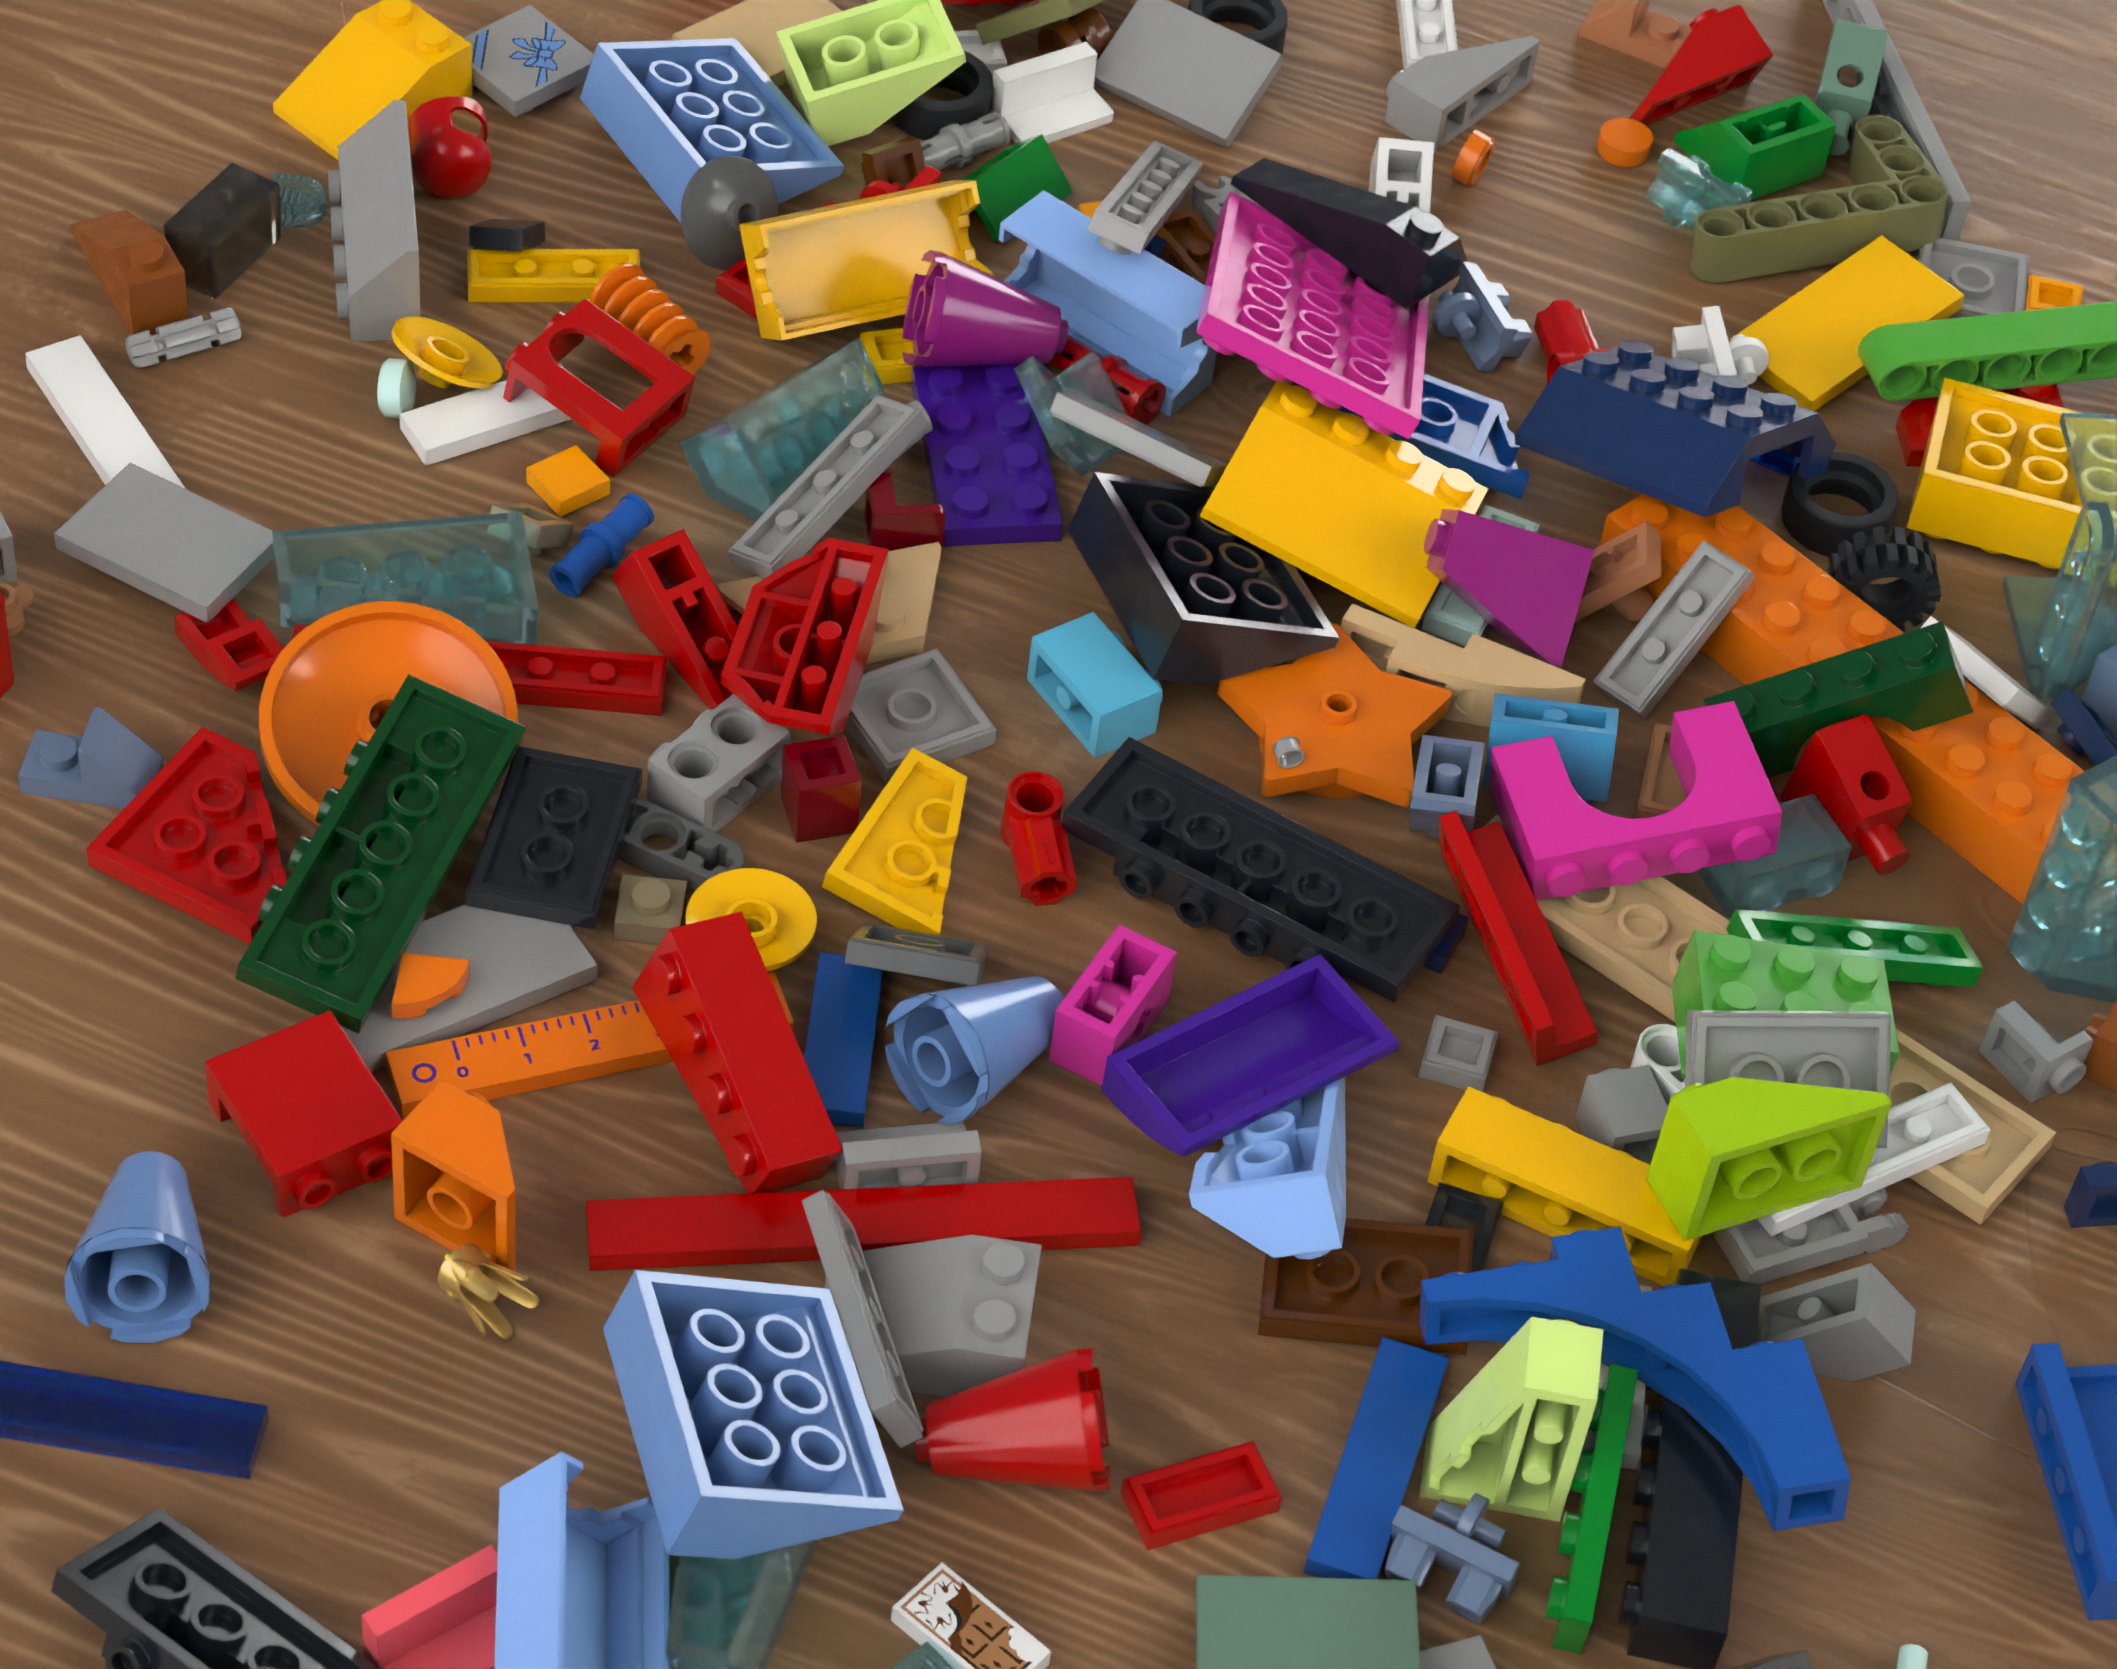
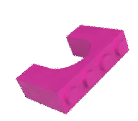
[1489,701,1782,901]

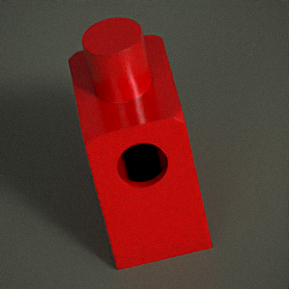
[1780,714,1912,875]

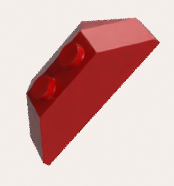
[721,538,889,735]

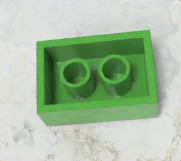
[1671,930,1900,1079]

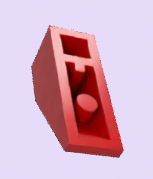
[1629,4,1773,126]
[611,529,738,709]

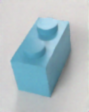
[1027,612,1163,759]

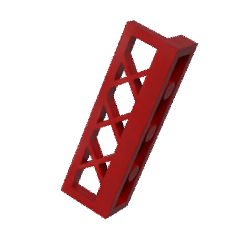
[1438,810,1598,1066]

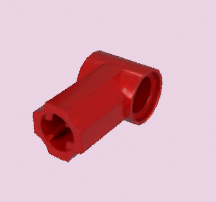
[1534,300,1611,384]
[1000,771,1077,906]

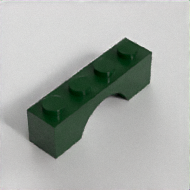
[1704,621,1973,778]

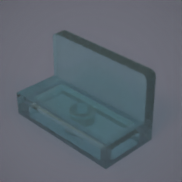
[1014,353,1128,477]

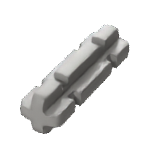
[125,307,241,369]

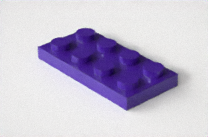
[911,364,1063,546]

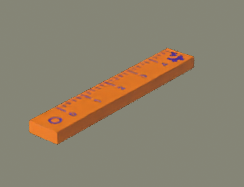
[386,972,794,1118]

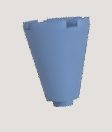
[885,976,1064,1125]
[64,1151,211,1343]

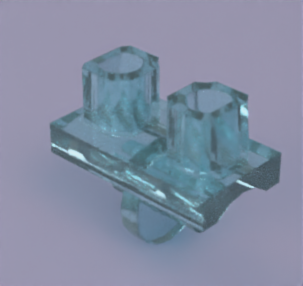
[1646,148,1752,228]

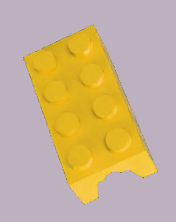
[739,180,993,341]

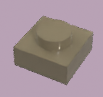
[486,503,574,555]
[614,874,687,945]

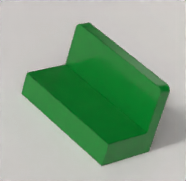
[961,134,1072,243]

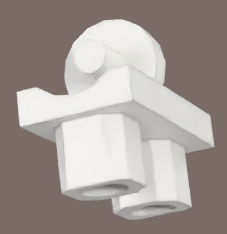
[1671,306,1769,385]

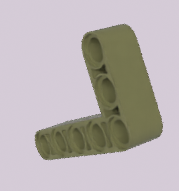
[1689,115,1949,283]

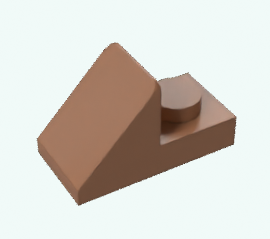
[1577,0,1692,68]

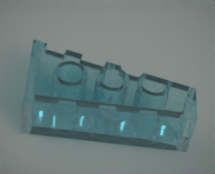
[272,512,539,645]

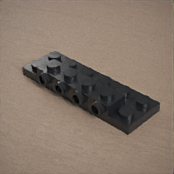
[1062,737,1460,1003]
[51,1507,381,1669]

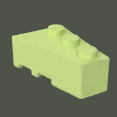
[1419,1317,1603,1522]

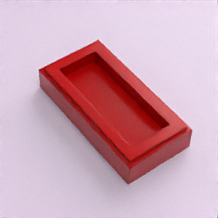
[1120,1441,1282,1550]

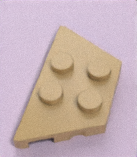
[717,542,942,664]

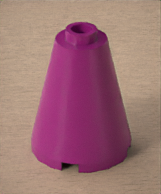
[903,250,1069,367]

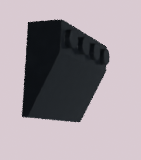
[1067,472,1339,685]

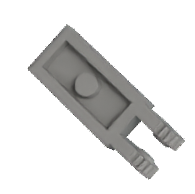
[1714,1188,1909,1284]

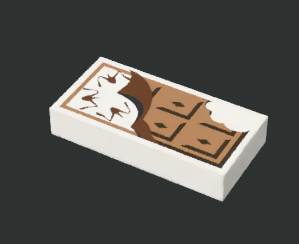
[891,1562,1051,1669]

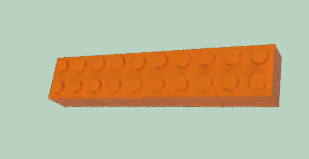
[1599,493,2117,922]

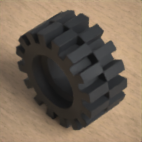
[1828,526,1941,631]

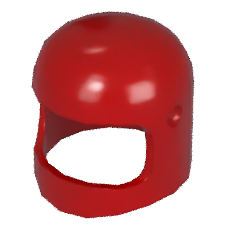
[408,96,492,200]

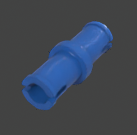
[549,493,654,597]

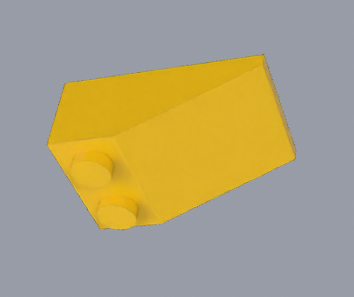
[273,0,473,160]

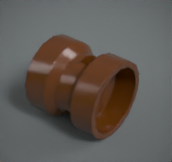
[1037,7,1112,60]

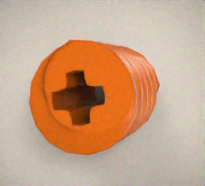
[590,263,711,383]

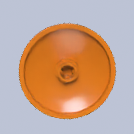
[259,601,518,827]

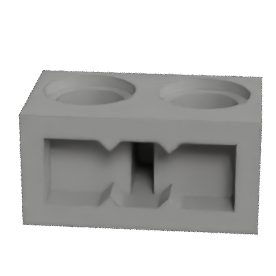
[647,694,791,832]

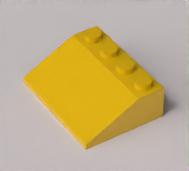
[1906,378,2117,584]
[1200,381,1488,629]

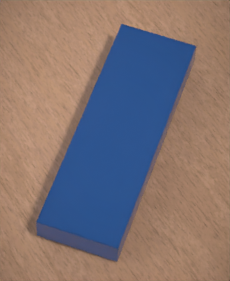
[804,952,883,1128]

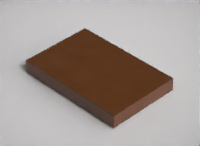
[1258,1218,1474,1355]

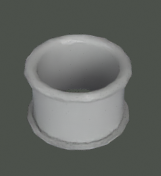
[1272,736,1305,768]

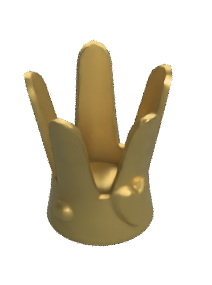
[438,1243,540,1339]

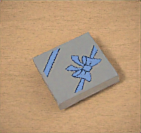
[463,5,594,117]

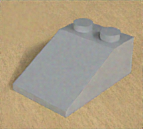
[824,1235,1042,1397]

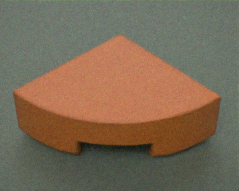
[392,952,470,1019]

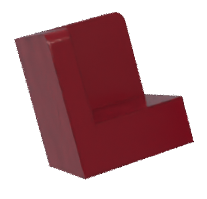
[864,472,946,555]
[781,735,862,843]

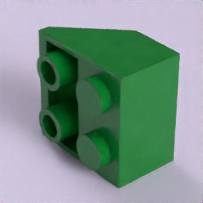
[1674,94,1837,205]

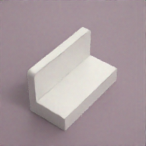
[990,42,1114,144]

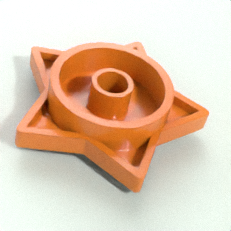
[1218,623,1453,807]

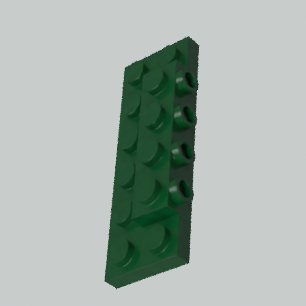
[236,674,526,1034]

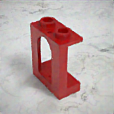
[503,298,695,478]

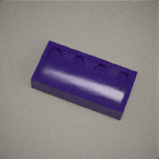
[1101,954,1400,1157]

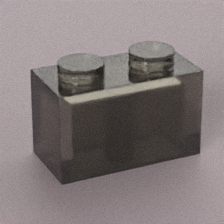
[164,163,282,299]

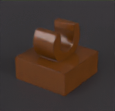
[860,137,926,188]

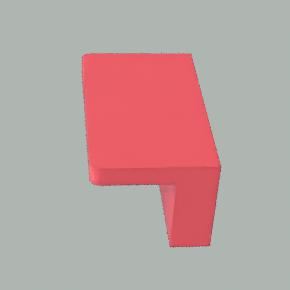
[361,1544,498,1669]

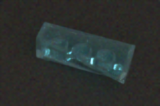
[2006,755,2117,1003]

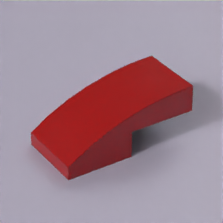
[174,598,284,691]

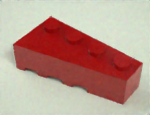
[632,911,843,1193]

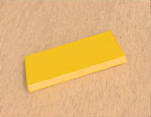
[1729,235,1964,412]

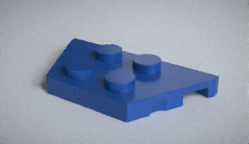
[1337,374,1529,499]

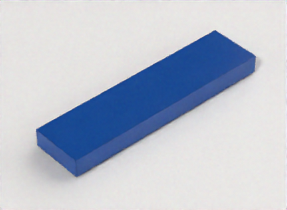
[1303,1337,1449,1579]

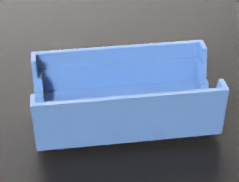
[999,190,1217,417]
[494,1451,669,1669]

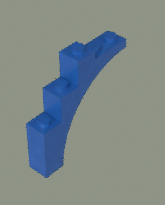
[1419,1227,1851,1531]

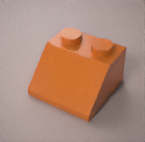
[391,1079,516,1278]

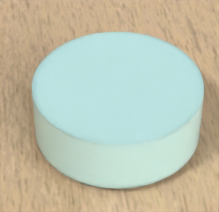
[377,358,416,418]

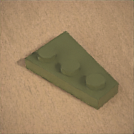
[976,0,1105,45]

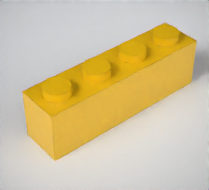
[1427,1086,1703,1286]

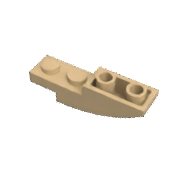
[1341,604,1586,727]

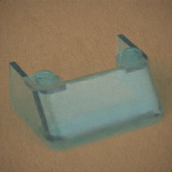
[2003,412,2117,700]

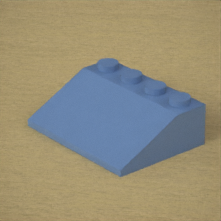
[580,38,844,223]
[603,1270,904,1559]

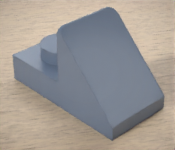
[18,706,164,809]

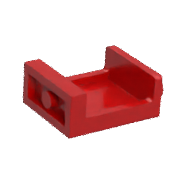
[205,1011,403,1217]

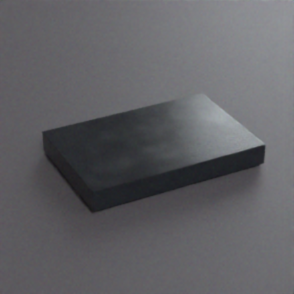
[466,746,642,930]

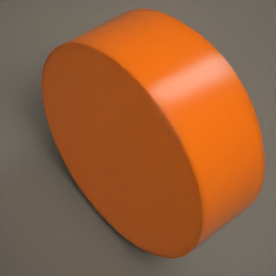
[1597,118,1653,167]
[1451,129,1495,187]

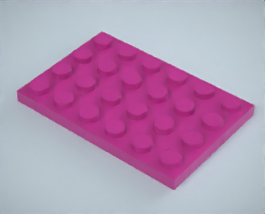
[1196,191,1430,439]

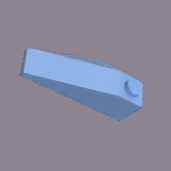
[1189,1077,1346,1259]

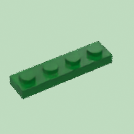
[1726,909,1984,987]
[1544,1364,1639,1654]

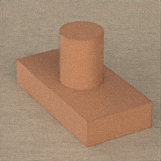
[1574,521,1661,623]

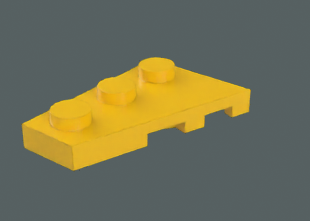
[821,747,968,935]

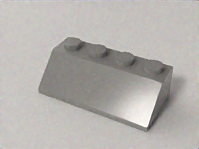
[328,100,420,342]

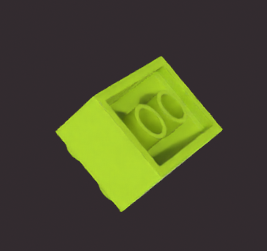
[1646,1077,1892,1241]

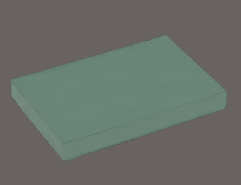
[1196,1575,1421,1669]

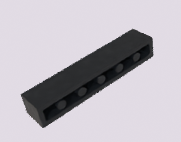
[1618,1269,1762,1669]

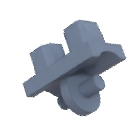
[1433,262,1533,373]
[1385,1493,1519,1625]

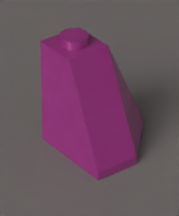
[1424,509,1595,668]

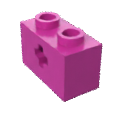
[1049,924,1177,1086]

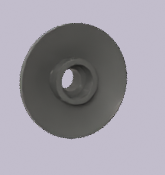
[681,156,778,270]

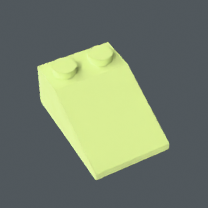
[776,0,966,147]

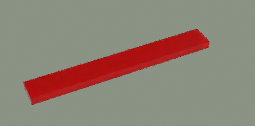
[586,1177,1141,1271]

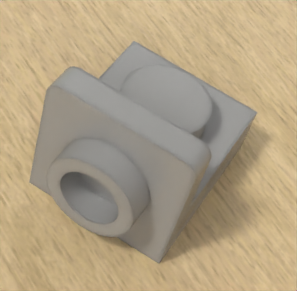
[1979,1000,2094,1103]

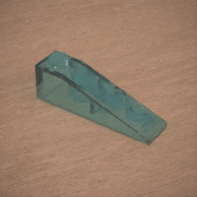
[679,338,885,521]

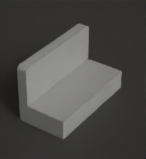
[834,1122,982,1189]

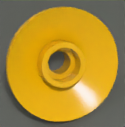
[391,316,503,389]
[685,868,817,971]

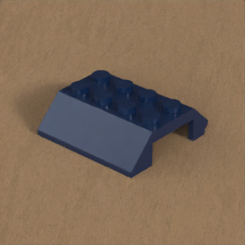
[1514,341,1836,518]

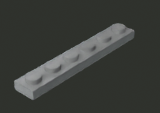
[1087,140,1204,255]

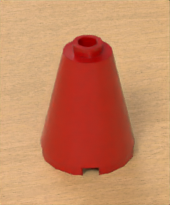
[915,1348,1112,1492]

